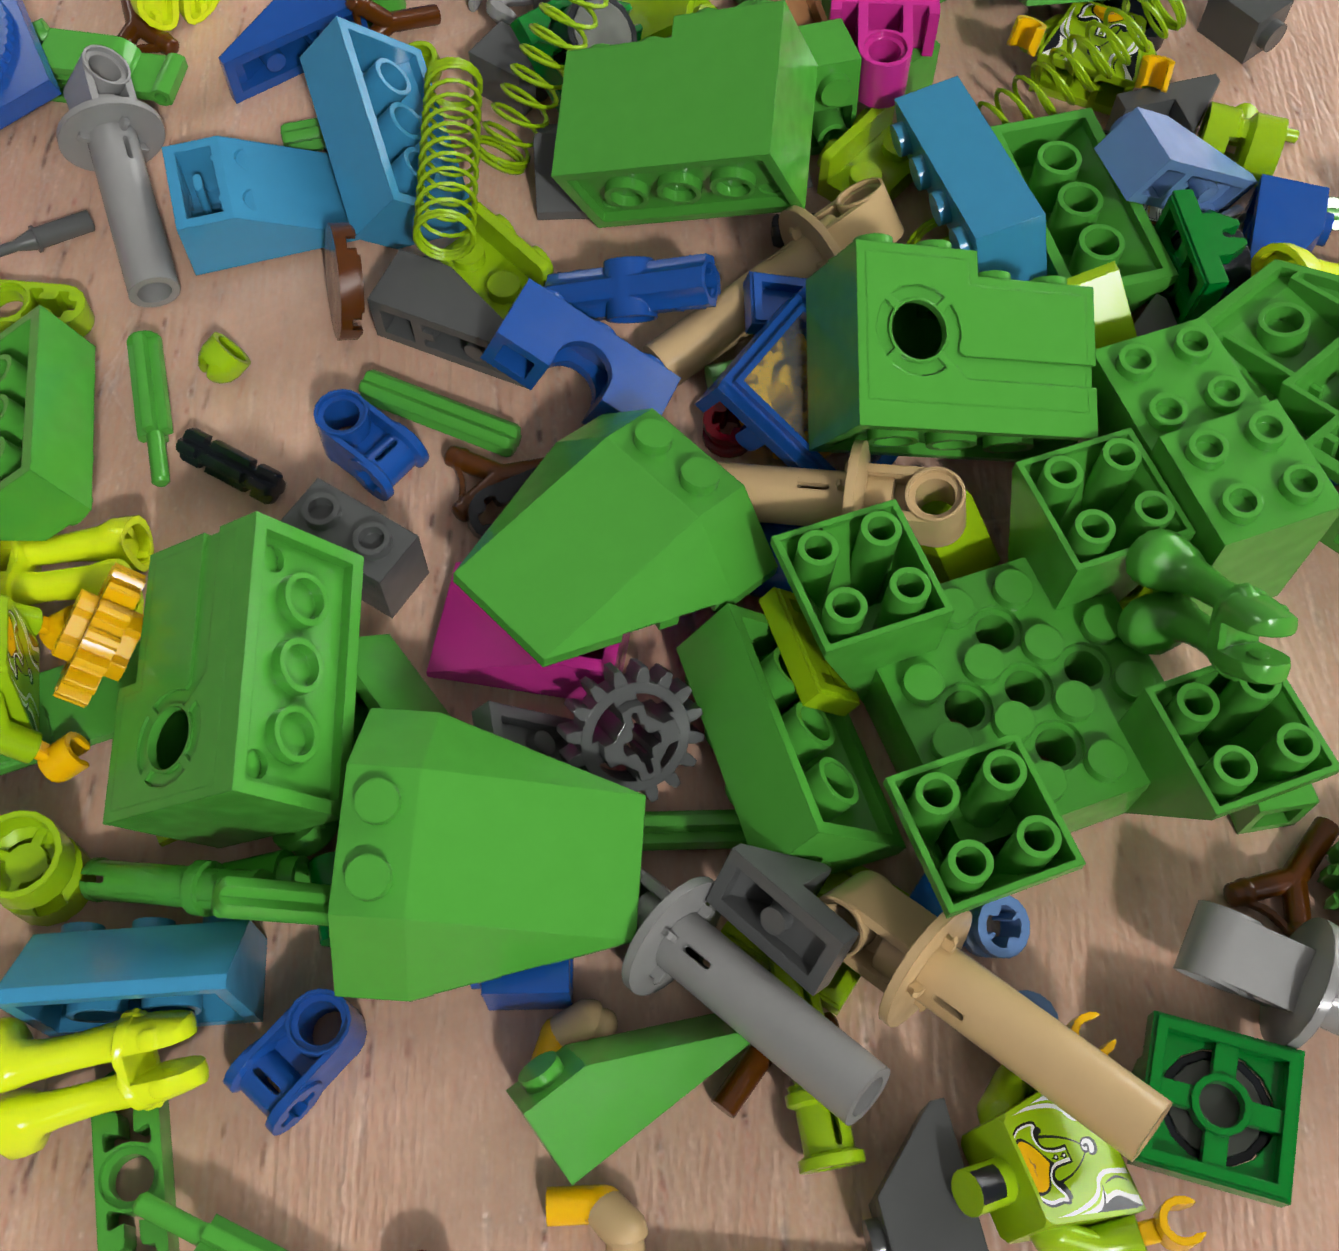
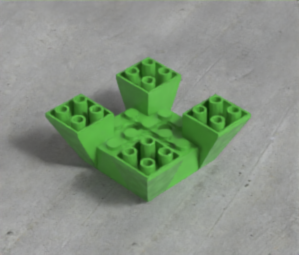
[770,427,1339,918]

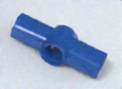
[543,253,721,324]

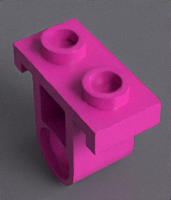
[829,0,940,109]

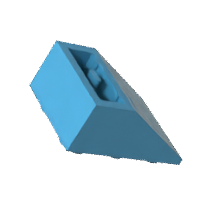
[162,136,360,276]

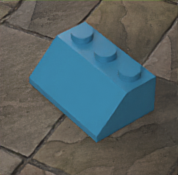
[0,916,267,1037]

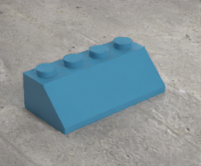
[299,16,472,249]
[890,76,1047,281]

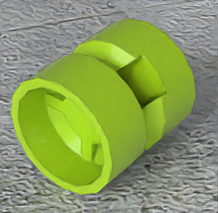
[1197,102,1289,188]
[0,810,96,927]

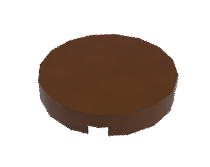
[325,222,365,341]

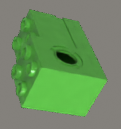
[551,0,818,228]
[806,233,1098,462]
[1092,317,1339,616]
[103,511,364,848]

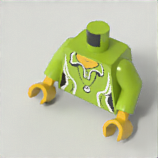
[1006,0,1176,115]
[0,595,90,783]
[951,1012,1207,1251]

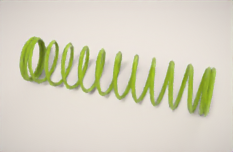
[473,0,609,175]
[977,0,1187,124]
[413,57,483,261]

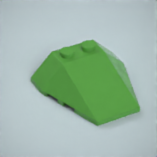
[1199,259,1339,484]
[453,408,778,667]
[328,708,646,1002]

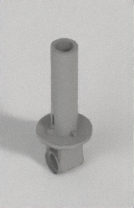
[56,44,181,307]
[621,867,890,1126]
[1173,900,1339,1049]

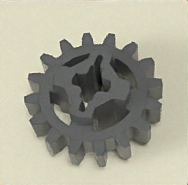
[557,658,704,802]

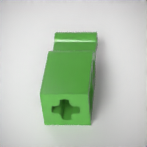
[42,28,188,106]

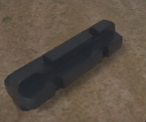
[176,428,286,504]

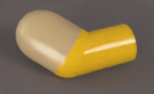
[530,999,618,1061]
[546,1184,649,1251]

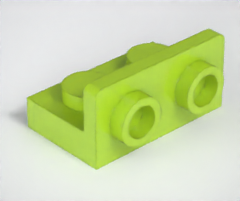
[817,105,913,202]
[439,202,554,319]

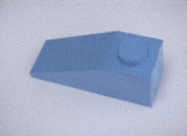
[1094,107,1258,213]

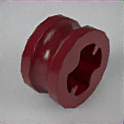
[702,401,748,458]

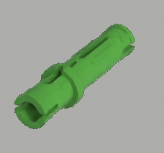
[79,857,275,917]

